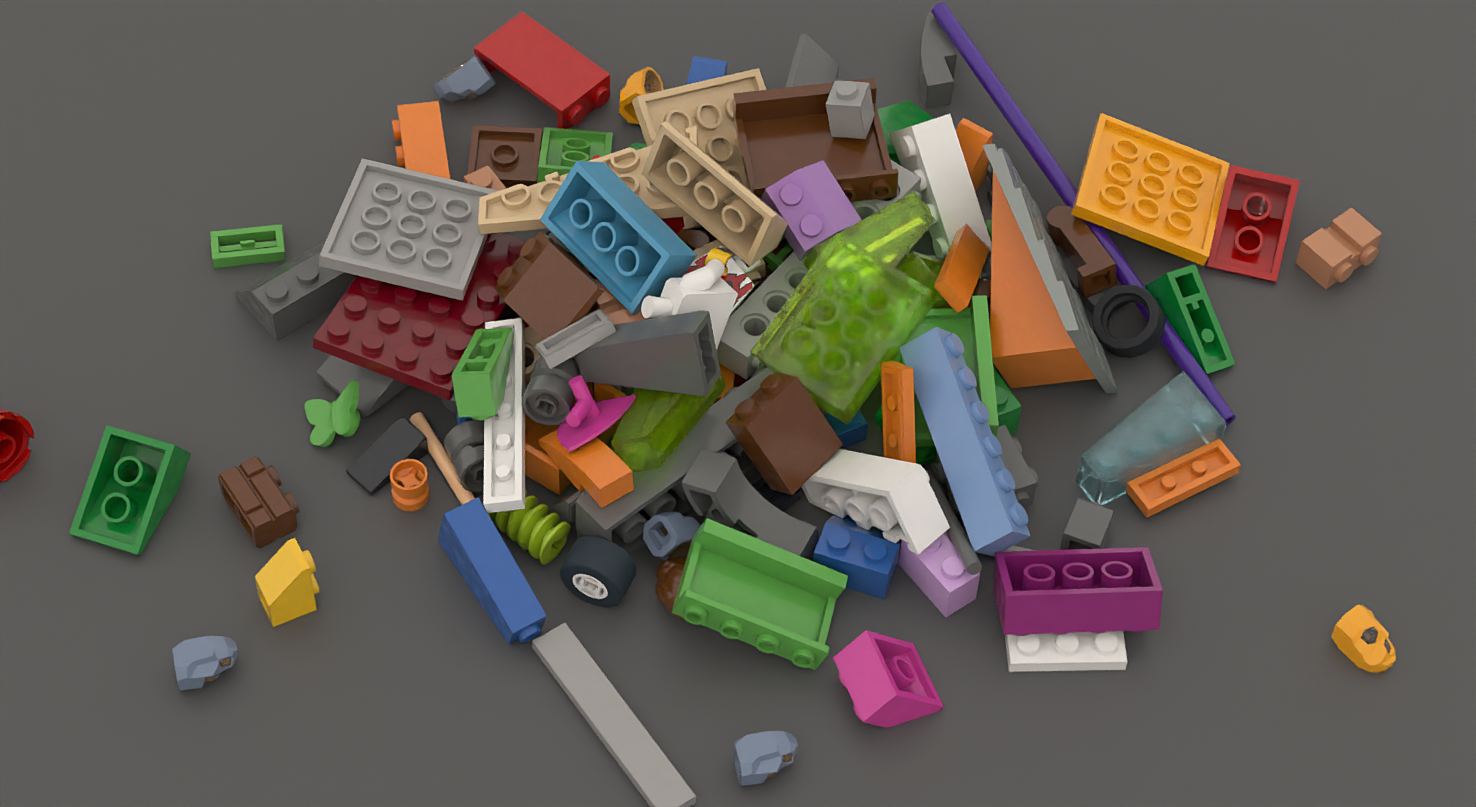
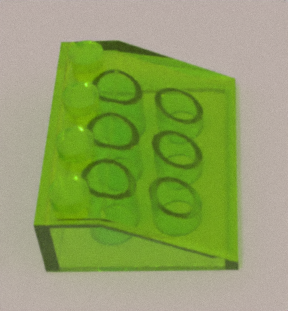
[750,232,933,425]

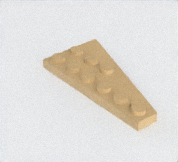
[478,125,699,234]

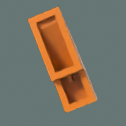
[538,429,634,508]

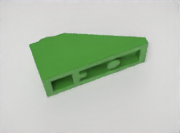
[452,328,514,420]

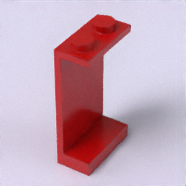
[474,12,610,129]

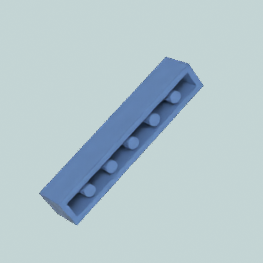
[899,327,1031,556]

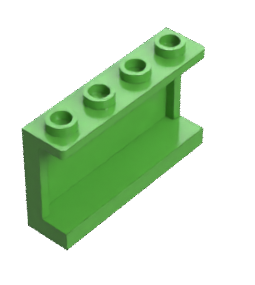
[890,295,999,447]
[672,518,848,670]

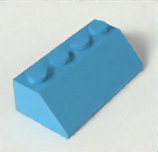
[540,161,697,314]

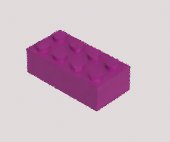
[993,547,1163,636]

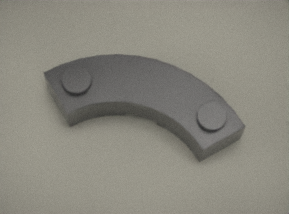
[681,449,819,561]

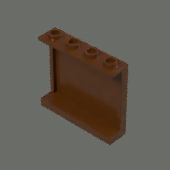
[733,78,899,202]

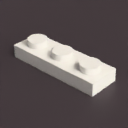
[1005,631,1127,672]

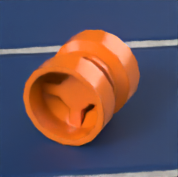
[390,459,430,511]

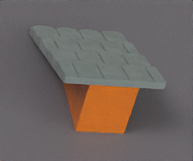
[982,143,1118,394]

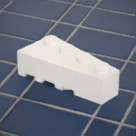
[888,114,992,263]
[801,449,950,555]

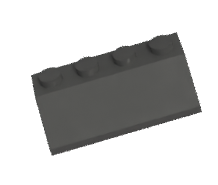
[235,240,357,341]

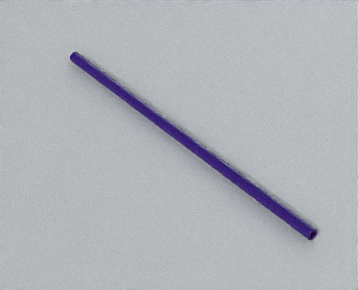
[931,2,1236,427]

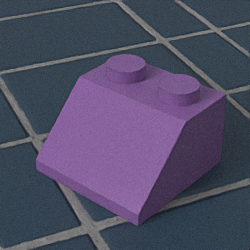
[761,160,863,261]

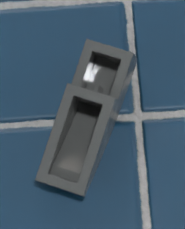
[918,7,957,109]

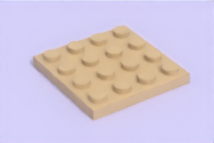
[632,68,766,230]

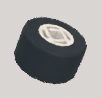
[560,535,636,607]

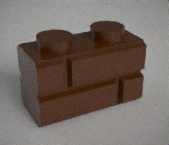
[218,456,300,548]

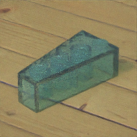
[1076,370,1226,505]

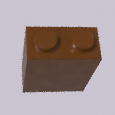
[725,372,843,495]

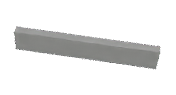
[532,623,696,807]

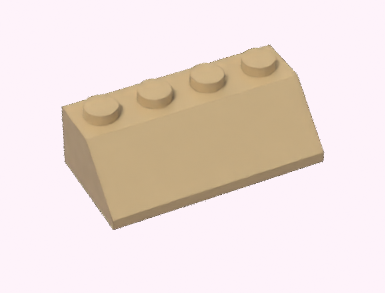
[641,121,788,266]

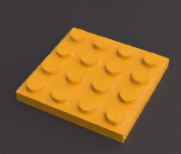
[1071,113,1230,266]

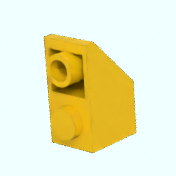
[255,538,320,627]

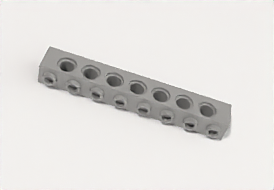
[717,160,922,380]

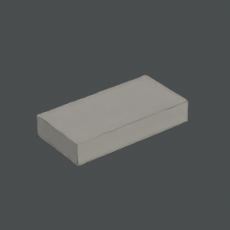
[535,309,617,369]

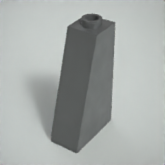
[575,310,721,396]

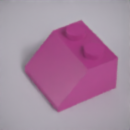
[833,630,944,728]

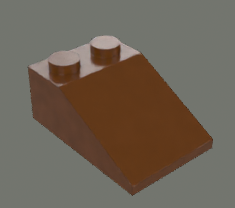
[494,231,604,340]

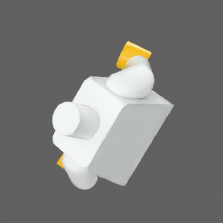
[641,248,738,350]

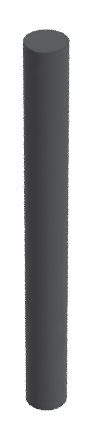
[925,468,982,575]

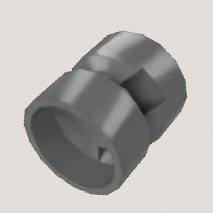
[522,357,581,425]
[444,421,484,492]

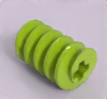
[488,489,571,565]

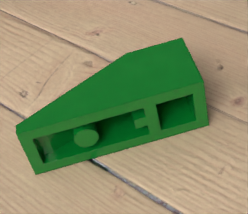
[1145,264,1235,375]

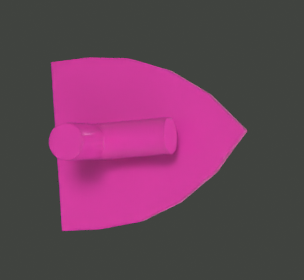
[557,376,636,452]

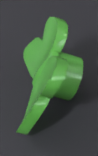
[304,380,360,447]

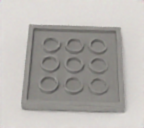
[319,158,497,301]

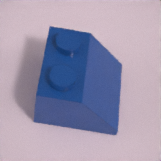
[813,515,902,600]

